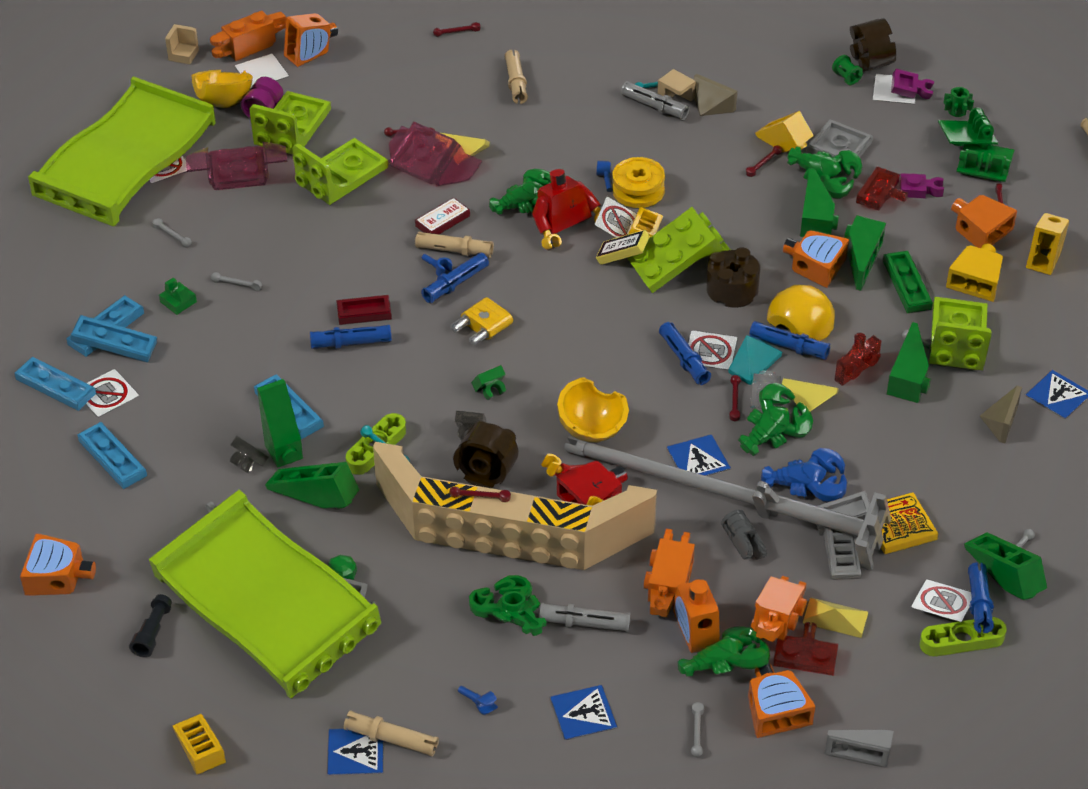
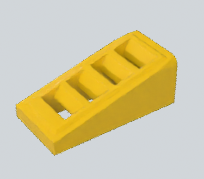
[629,207,663,238]
[172,714,226,775]

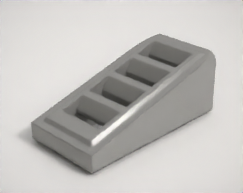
[823,527,861,579]
[825,730,894,767]

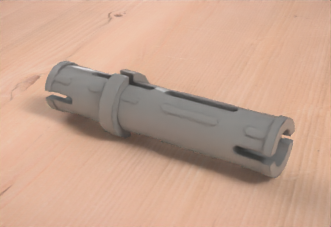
[621,81,690,120]
[539,603,631,632]

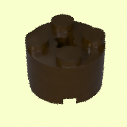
[850,18,896,72]
[707,247,760,308]
[453,421,519,488]

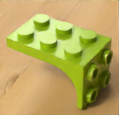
[250,91,331,155]
[293,138,388,205]
[627,207,731,293]
[929,297,992,371]

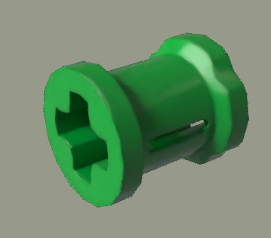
[832,55,863,85]

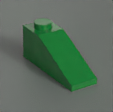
[800,168,839,237]
[844,215,886,291]
[887,322,931,403]
[257,379,303,468]
[265,462,360,509]
[964,532,1047,600]

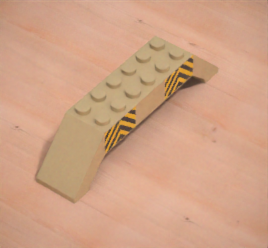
[373,442,657,570]

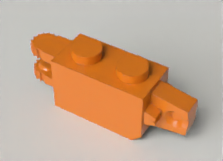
[210,10,286,61]
[644,528,695,617]
[751,576,807,642]

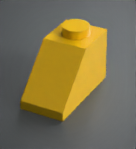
[755,110,814,153]

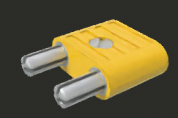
[451,297,513,346]

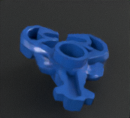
[761,448,847,502]

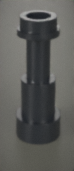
[129,594,172,657]

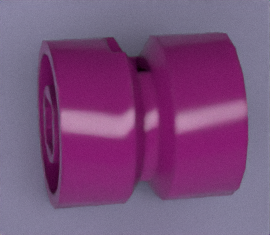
[241,76,284,119]

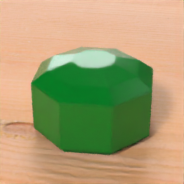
[328,554,357,580]

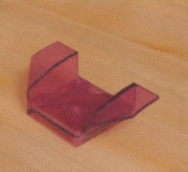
[388,121,482,186]
[186,142,287,190]

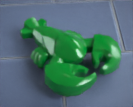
[787,147,863,199]
[489,168,551,214]
[738,383,813,456]
[469,575,546,636]
[678,626,770,676]

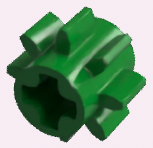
[943,87,974,117]

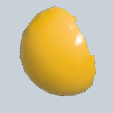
[191,70,253,108]
[767,285,835,341]
[557,377,629,443]

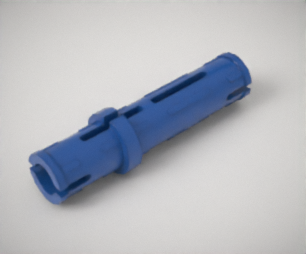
[421,252,489,303]
[749,321,831,360]
[659,322,711,385]
[310,325,392,349]
[968,562,994,633]

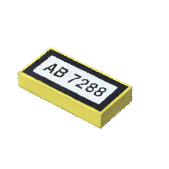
[596,230,650,265]

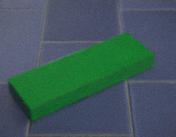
[883,251,933,313]

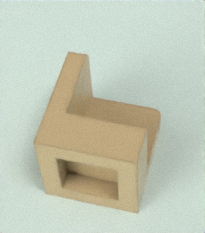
[165,24,199,64]
[658,69,696,101]

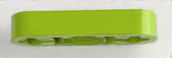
[346,413,406,475]
[919,617,1007,656]

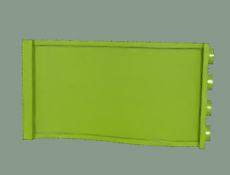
[28,76,216,227]
[149,490,381,699]

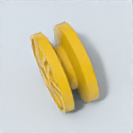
[612,157,665,208]

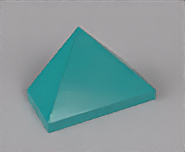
[728,335,782,385]

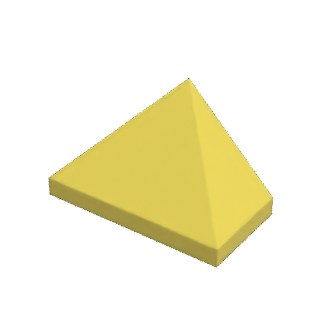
[437,132,490,165]
[782,378,839,412]
[803,598,868,638]

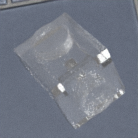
[750,371,781,409]

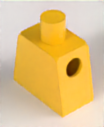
[1026,213,1069,275]
[946,244,1003,302]

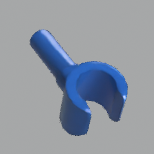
[597,161,613,192]
[422,254,452,276]
[458,686,498,715]

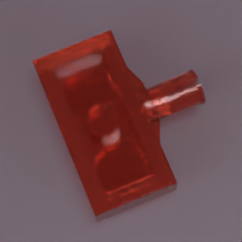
[856,166,908,211]
[835,333,882,386]
[773,622,838,676]

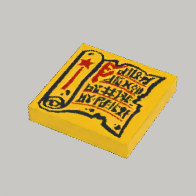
[881,492,938,555]

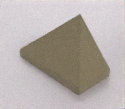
[694,74,737,116]
[980,386,1022,443]

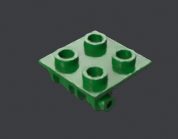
[938,108,998,147]
[956,144,1014,182]

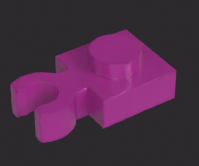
[891,69,934,99]
[900,173,944,198]

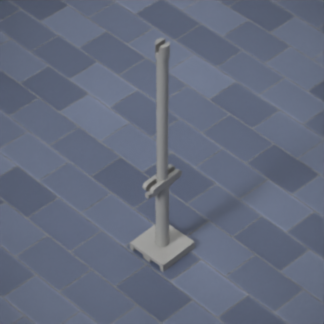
[565,436,891,570]

